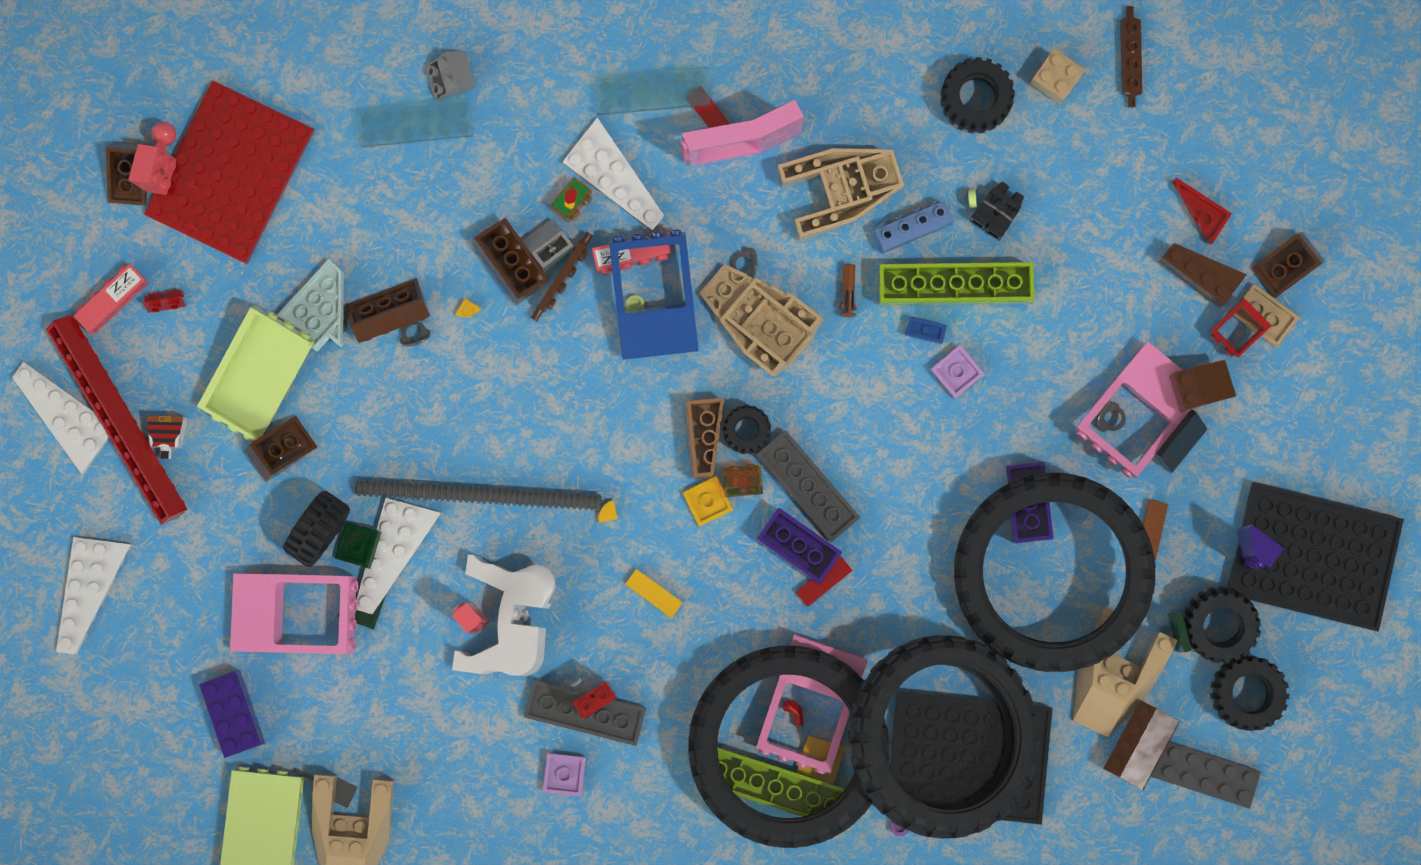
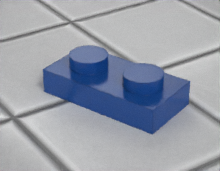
[905,316,947,344]

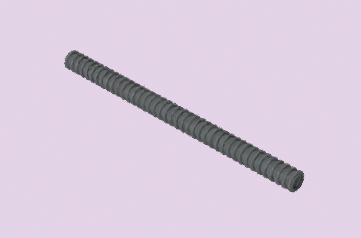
[356,479,602,511]

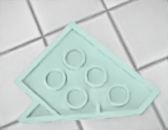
[277,259,344,352]

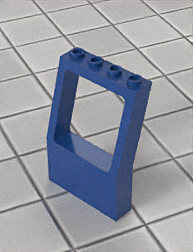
[609,229,699,360]

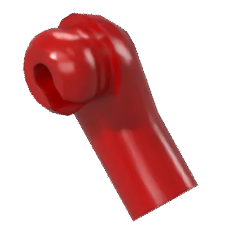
[782,700,804,726]

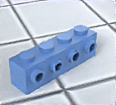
[874,200,954,254]

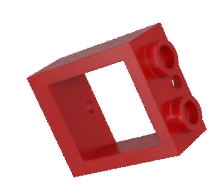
[1210,297,1272,358]
[573,681,618,719]

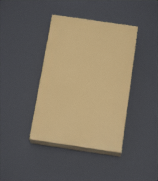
[1233,283,1300,348]

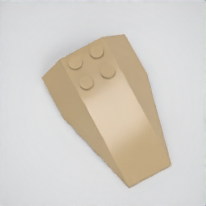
[700,264,823,377]

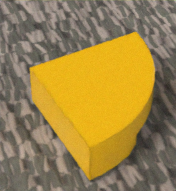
[455,298,482,318]
[599,500,618,523]

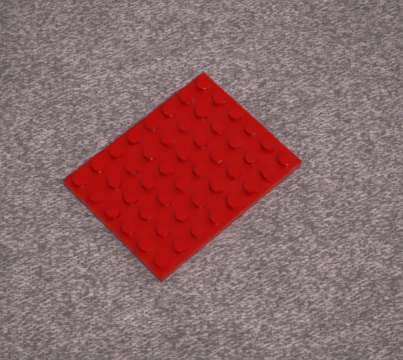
[144,80,315,264]

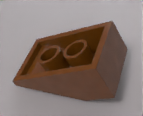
[106,142,150,206]
[1252,232,1325,298]
[1169,360,1236,413]
[244,416,317,482]

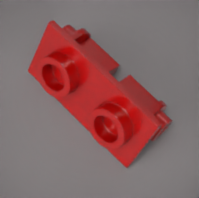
[143,289,186,313]

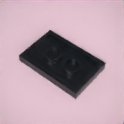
[1156,409,1207,473]

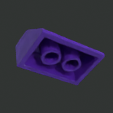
[1237,525,1284,570]

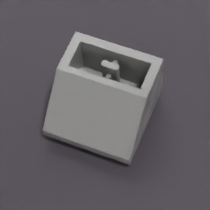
[425,51,475,101]
[523,219,575,272]

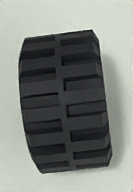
[723,405,771,454]

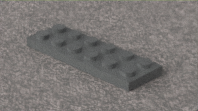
[756,430,860,542]
[524,679,646,746]
[1151,742,1261,809]

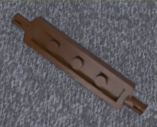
[1120,6,1142,108]
[530,232,593,322]

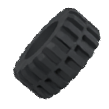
[940,57,1015,134]
[283,491,350,567]
[1184,586,1261,664]
[1210,656,1290,731]

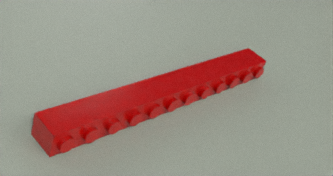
[46,315,188,525]

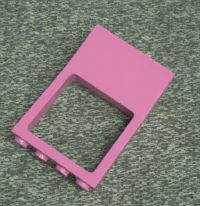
[680,100,804,166]
[1074,342,1190,478]
[230,574,358,654]
[756,633,868,775]

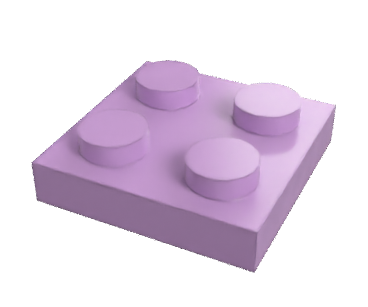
[930,345,984,399]
[543,753,586,797]

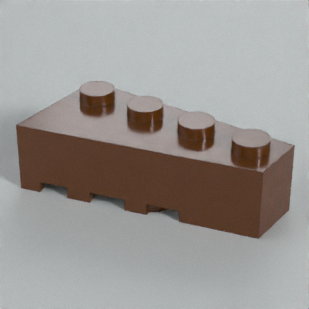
[1158,243,1247,308]

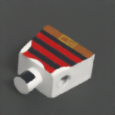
[147,416,188,460]

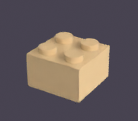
[1030,48,1086,105]

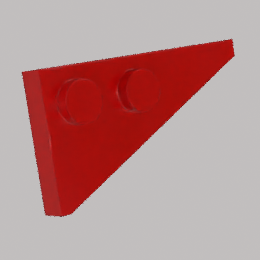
[1172,178,1232,245]

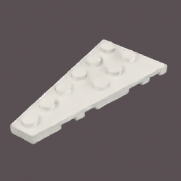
[563,118,664,231]
[12,362,110,475]
[356,498,442,614]
[56,537,132,654]

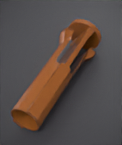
[839,264,857,317]

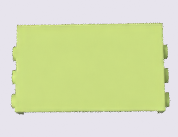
[197,306,315,442]
[220,766,305,865]

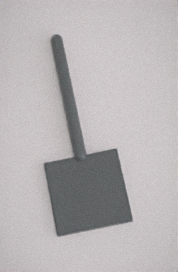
[294,768,358,808]

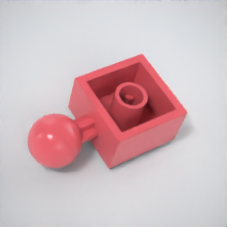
[128,122,176,195]

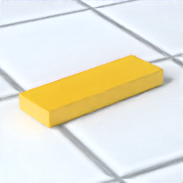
[625,569,683,618]

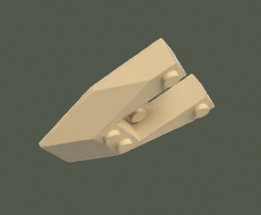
[777,148,904,241]
[1072,607,1177,737]
[312,774,395,865]

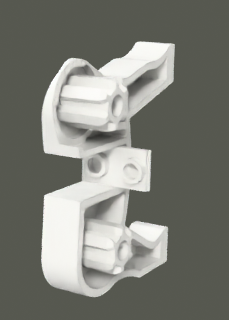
[452,555,555,676]

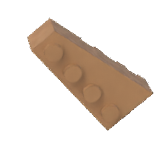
[684,398,725,480]

